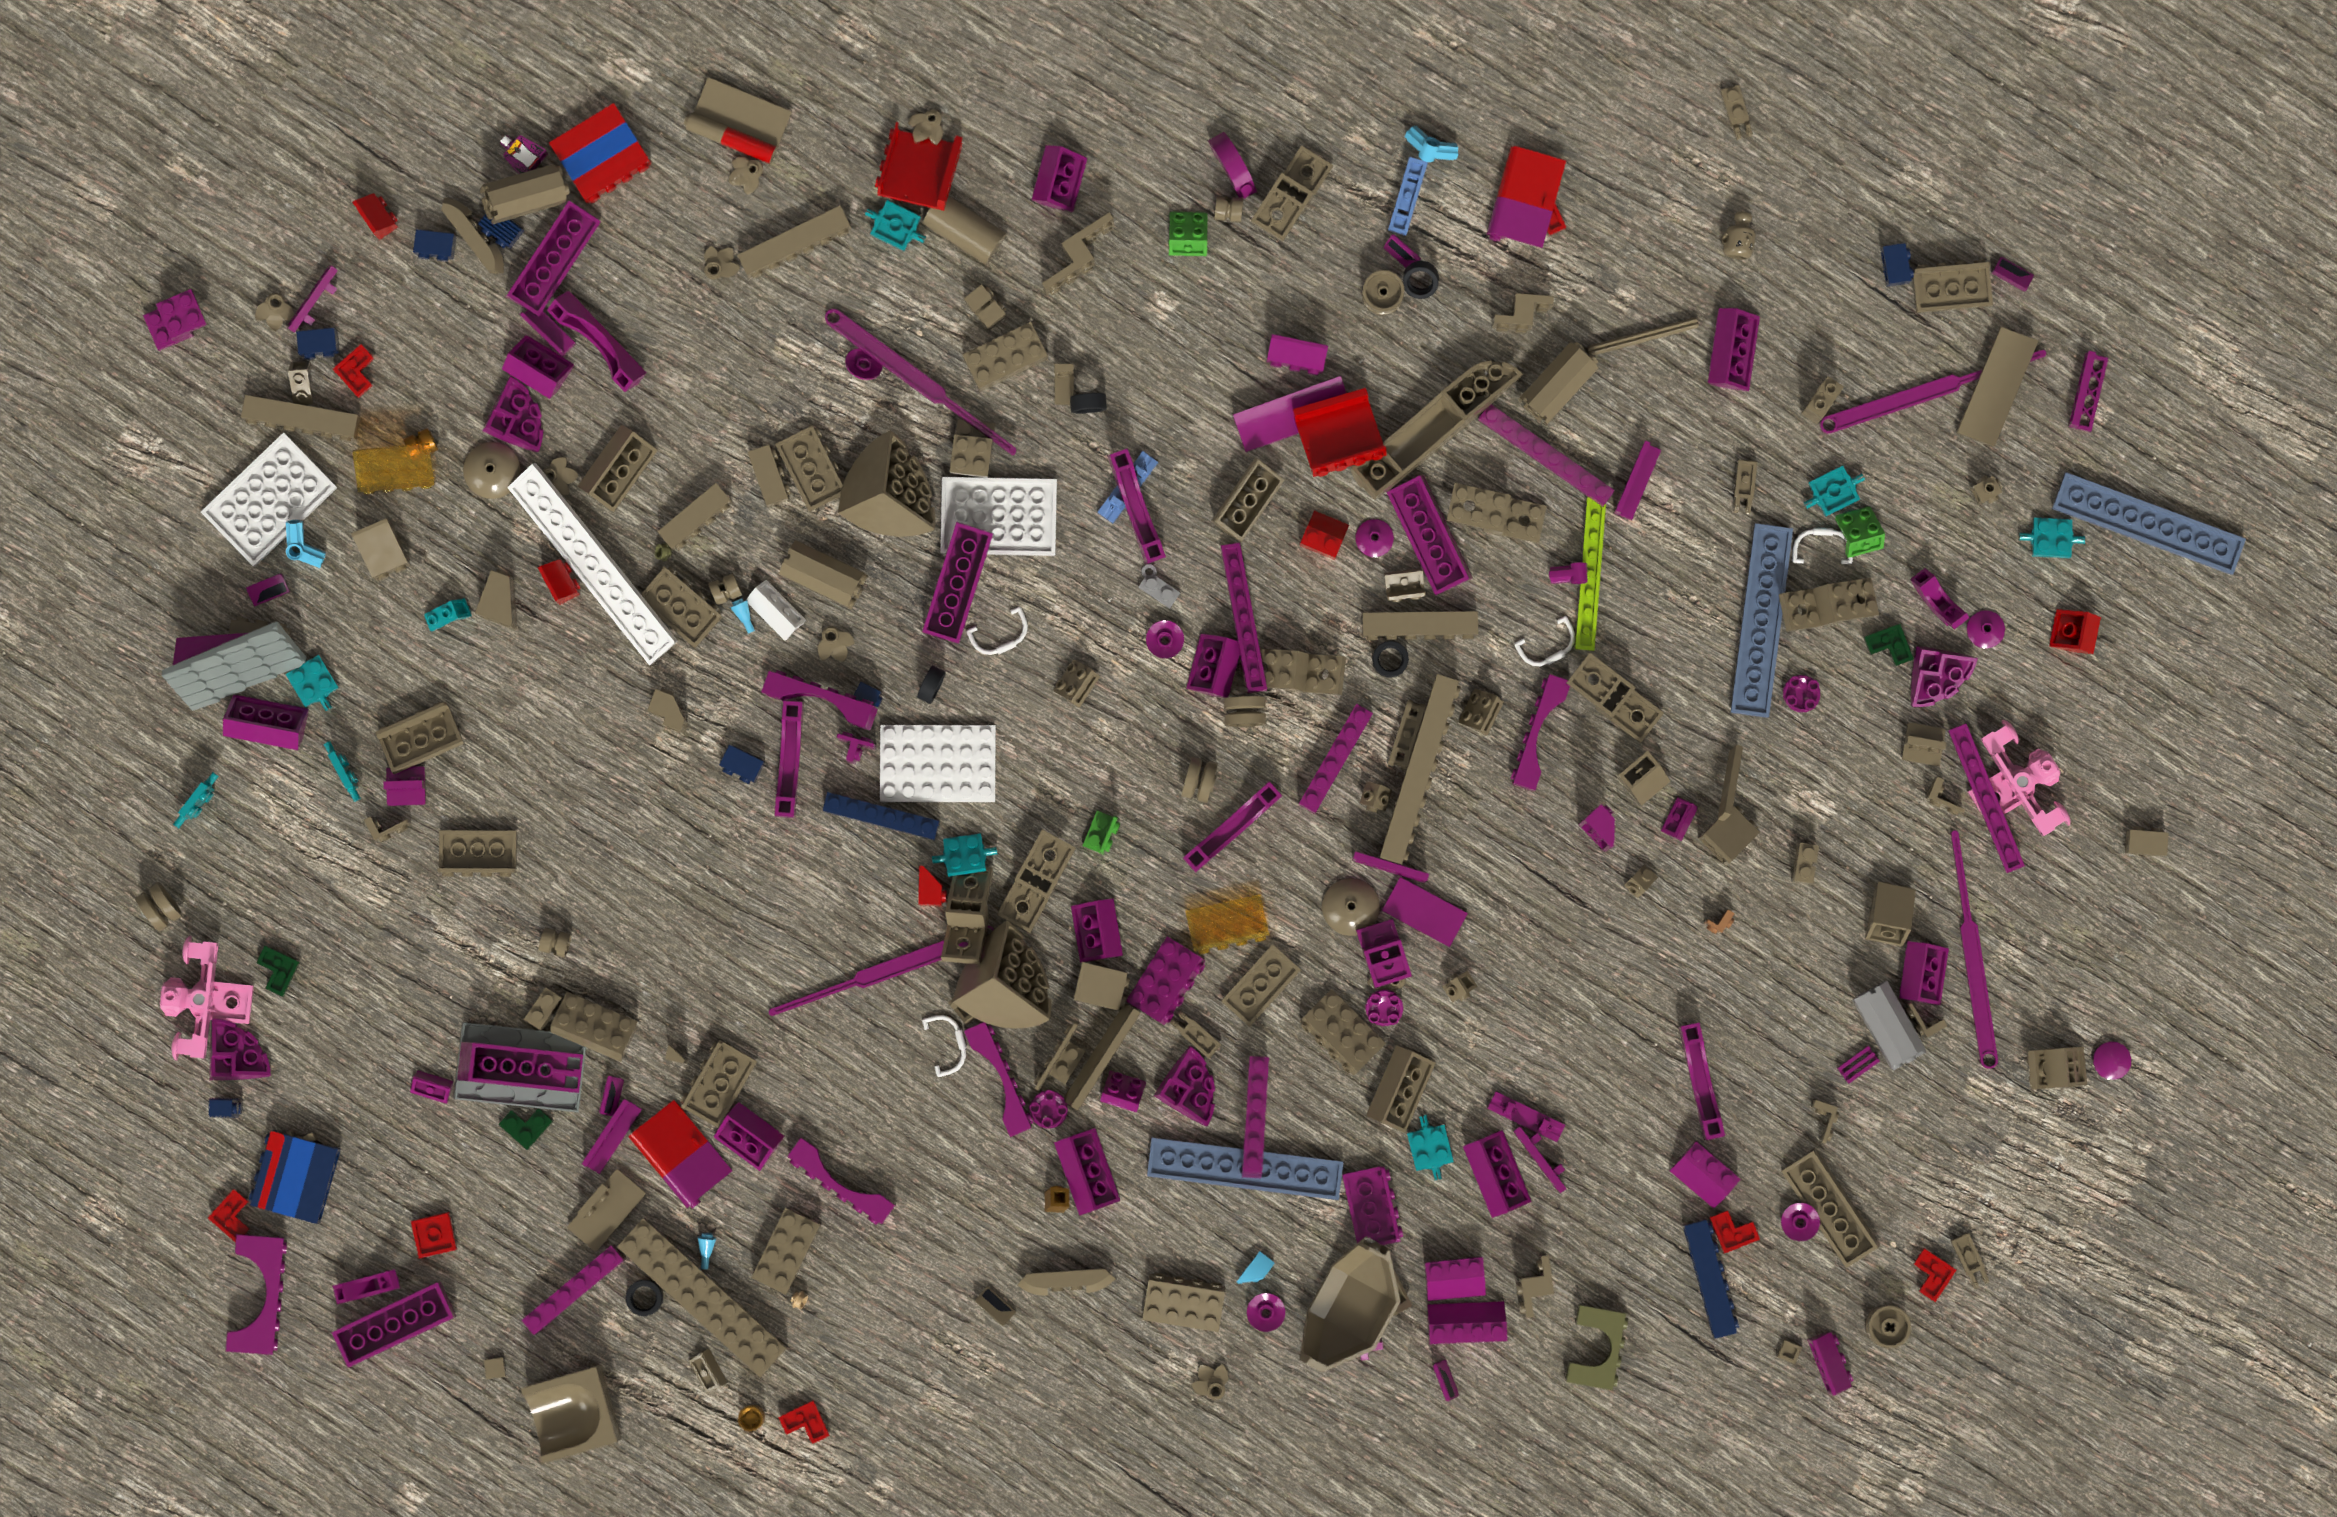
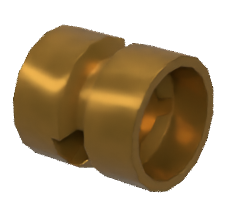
[403,428,438,461]
[738,1405,765,1432]

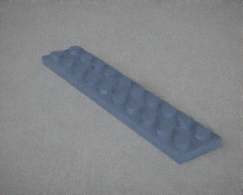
[2052,472,2246,575]
[1730,523,1793,718]
[1147,1138,1343,1200]

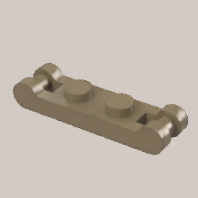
[1388,699,1426,770]

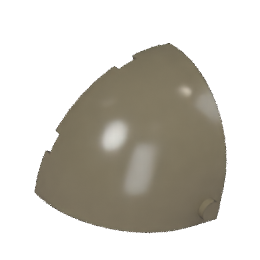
[838,430,935,537]
[953,921,1051,1029]

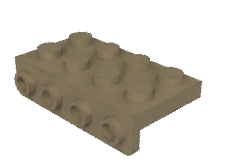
[1913,259,1993,313]
[775,424,845,513]
[641,566,723,649]
[375,702,464,774]
[437,830,517,877]
[1300,989,1386,1075]
[680,1040,758,1129]
[1142,1273,1226,1332]

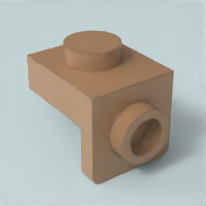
[1704,909,1735,934]

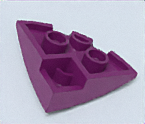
[482,376,543,453]
[1911,646,1978,707]
[209,1018,271,1080]
[1154,1046,1215,1127]

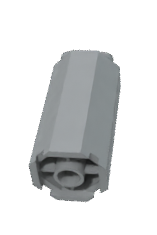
[1852,981,1926,1071]

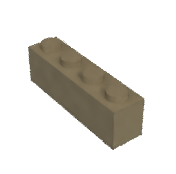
[657,483,732,551]

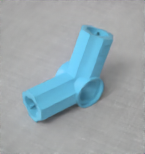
[1405,126,1458,162]
[286,520,326,568]

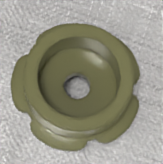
[655,543,672,562]

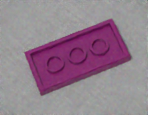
[1352,851,1429,883]
[1382,877,1468,947]

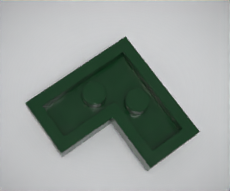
[1863,624,1914,666]
[256,946,300,997]
[498,1108,553,1150]

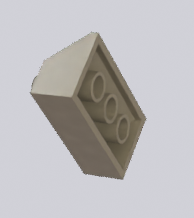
[577,424,658,512]
[1366,1045,1436,1133]

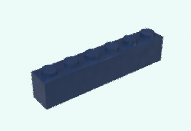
[823,792,940,841]
[1683,1220,1739,1339]

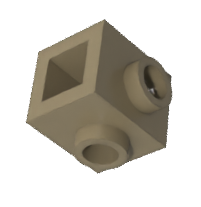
[1970,475,2003,505]
[1360,781,1392,813]
[1442,971,1478,1003]

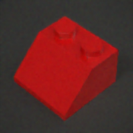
[352,193,398,240]
[1300,510,1349,560]
[538,559,581,605]
[2049,609,2101,654]
[918,866,947,907]

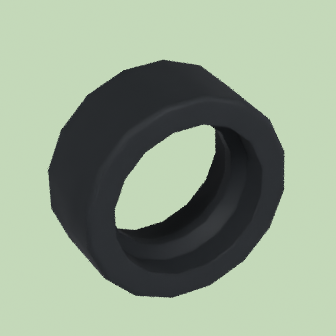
[1402,261,1439,299]
[1070,393,1107,414]
[1372,641,1409,678]
[917,665,946,704]
[625,1279,663,1316]

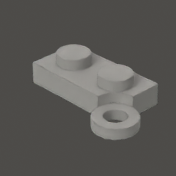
[1138,564,1181,609]

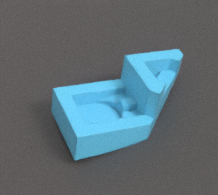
[1237,1252,1275,1284]

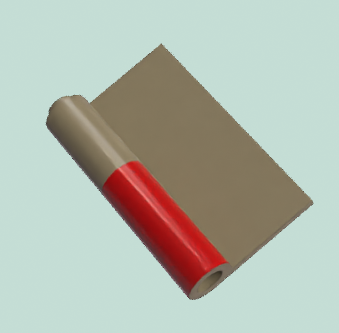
[684,77,792,164]

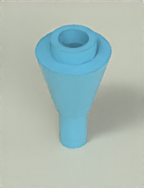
[730,598,755,634]
[697,1233,717,1269]

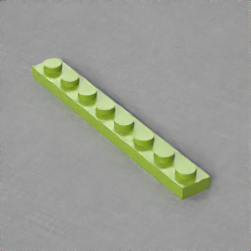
[1575,497,1606,651]

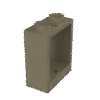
[1801,376,1844,425]

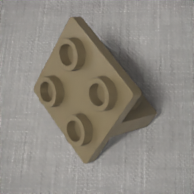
[1053,659,1100,708]
[1459,689,1504,736]
[1902,722,1947,766]

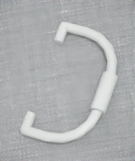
[1792,528,1853,564]
[966,606,1028,655]
[1514,616,1575,666]
[922,1015,967,1077]

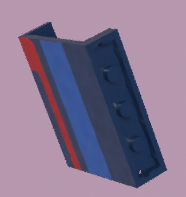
[249,1130,341,1224]

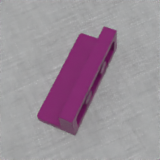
[519,310,576,357]

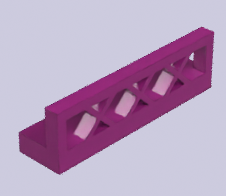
[2068,351,2109,432]
[1614,441,1661,521]
[582,1099,643,1174]

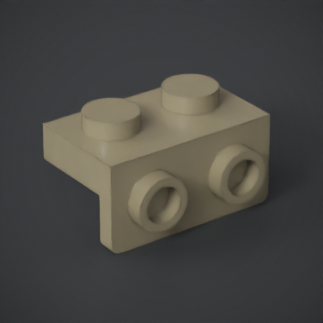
[1384,568,1426,602]

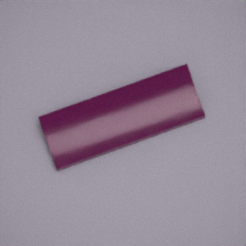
[506,201,601,317]
[1233,376,1346,453]
[1387,475,1473,595]

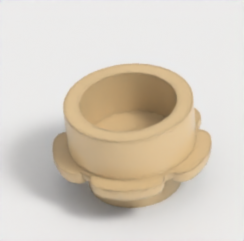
[791,1291,808,1309]

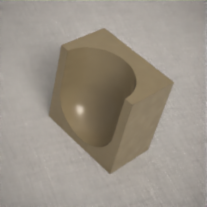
[521,1365,622,1464]

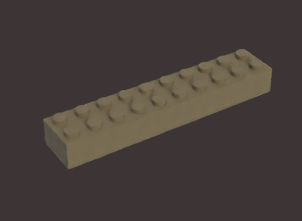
[1379,674,1461,865]
[617,1218,788,1377]

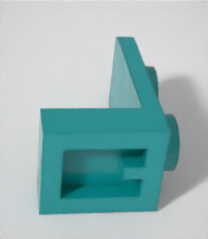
[424,598,472,632]

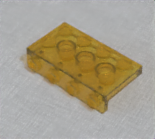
[352,443,436,494]
[1185,894,1269,955]

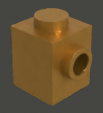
[1045,1186,1069,1213]

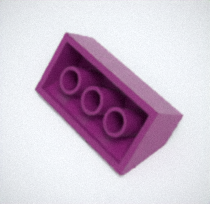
[1708,308,1760,391]
[223,695,309,750]
[1578,804,1615,852]
[1054,1128,1121,1216]
[1463,1130,1532,1218]
[1427,1301,1507,1344]

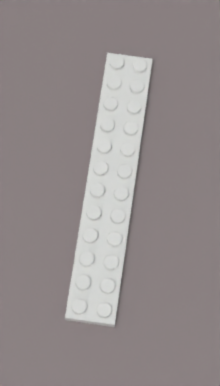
[507,463,678,666]

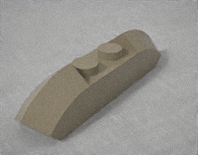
[442,197,504,274]
[1018,1268,1116,1296]

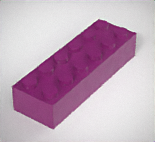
[922,522,994,644]
[331,1282,457,1368]

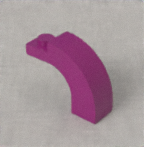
[1208,132,1257,199]
[1910,568,1969,630]
[333,1269,400,1305]

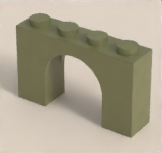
[1565,1305,1628,1391]

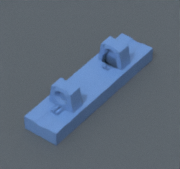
[1388,157,1428,236]
[1098,451,1158,524]

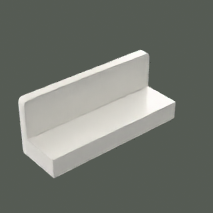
[746,580,806,641]

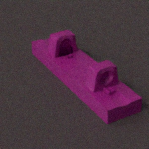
[286,265,338,333]
[1487,1091,1565,1142]
[1513,1127,1566,1193]

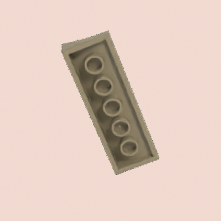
[1956,327,2039,447]
[1064,1004,1141,1111]
[1781,1148,1880,1268]

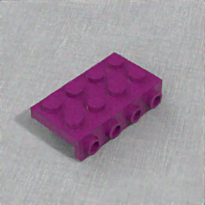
[1126,936,1205,1025]
[1342,1166,1403,1245]

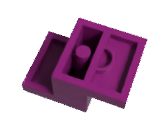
[143,289,207,351]
[1356,918,1412,988]

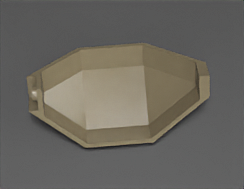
[1299,1236,1401,1372]

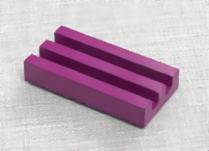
[1837,1046,1880,1084]

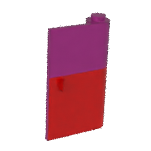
[1487,146,1566,248]
[628,1100,732,1209]

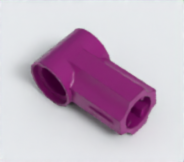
[1549,562,1588,584]

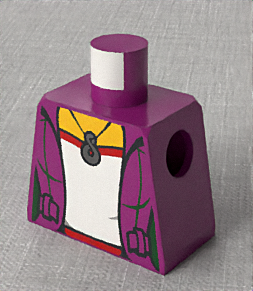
[500,135,548,174]

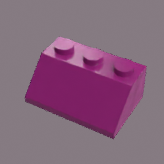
[1031,145,1088,213]
[1267,334,1328,376]
[502,335,574,399]
[1186,634,1240,698]
[1071,898,1123,963]
[1899,941,1949,1005]
[714,1102,785,1171]
[1669,1141,1741,1209]
[1424,1257,1486,1301]
[1807,1331,1853,1396]

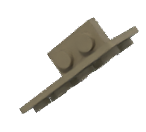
[1034,1022,1086,1091]
[567,1169,646,1252]

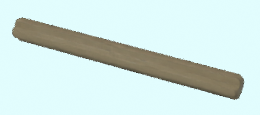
[1588,317,1699,356]

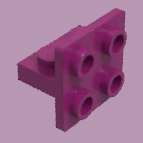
[836,731,876,765]
[383,766,426,806]
[1100,1071,1146,1113]

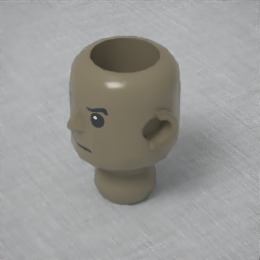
[1722,211,1756,260]

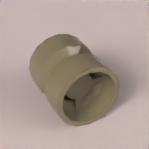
[1214,195,1243,223]
[708,573,743,606]
[538,927,572,958]

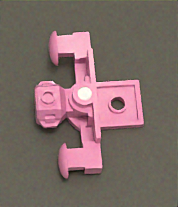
[1968,720,2071,837]
[160,936,254,1060]

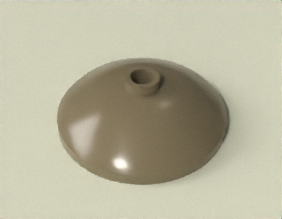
[463,442,521,499]
[1322,878,1380,936]

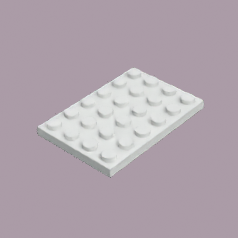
[201,433,337,567]
[940,477,1057,556]
[880,725,996,802]

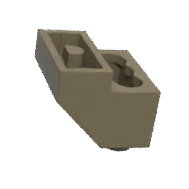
[647,688,688,734]

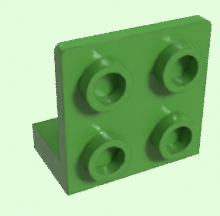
[1169,212,1208,256]
[1835,507,1885,558]
[1082,811,1120,855]

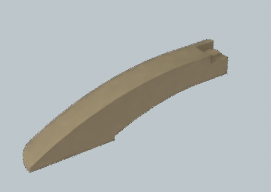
[1351,361,1523,501]

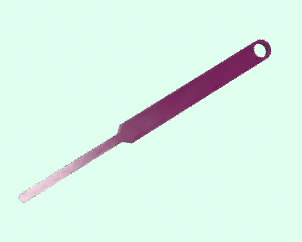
[825,309,1017,455]
[1820,350,2046,434]
[1950,831,1998,1069]
[769,925,994,1016]

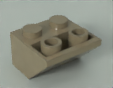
[1617,751,1670,806]

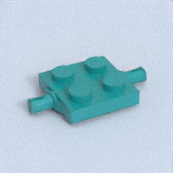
[865,200,926,252]
[1803,466,1865,517]
[2019,517,2085,559]
[285,655,339,711]
[323,741,361,802]
[173,772,219,829]
[932,833,998,877]
[1407,1115,1454,1181]

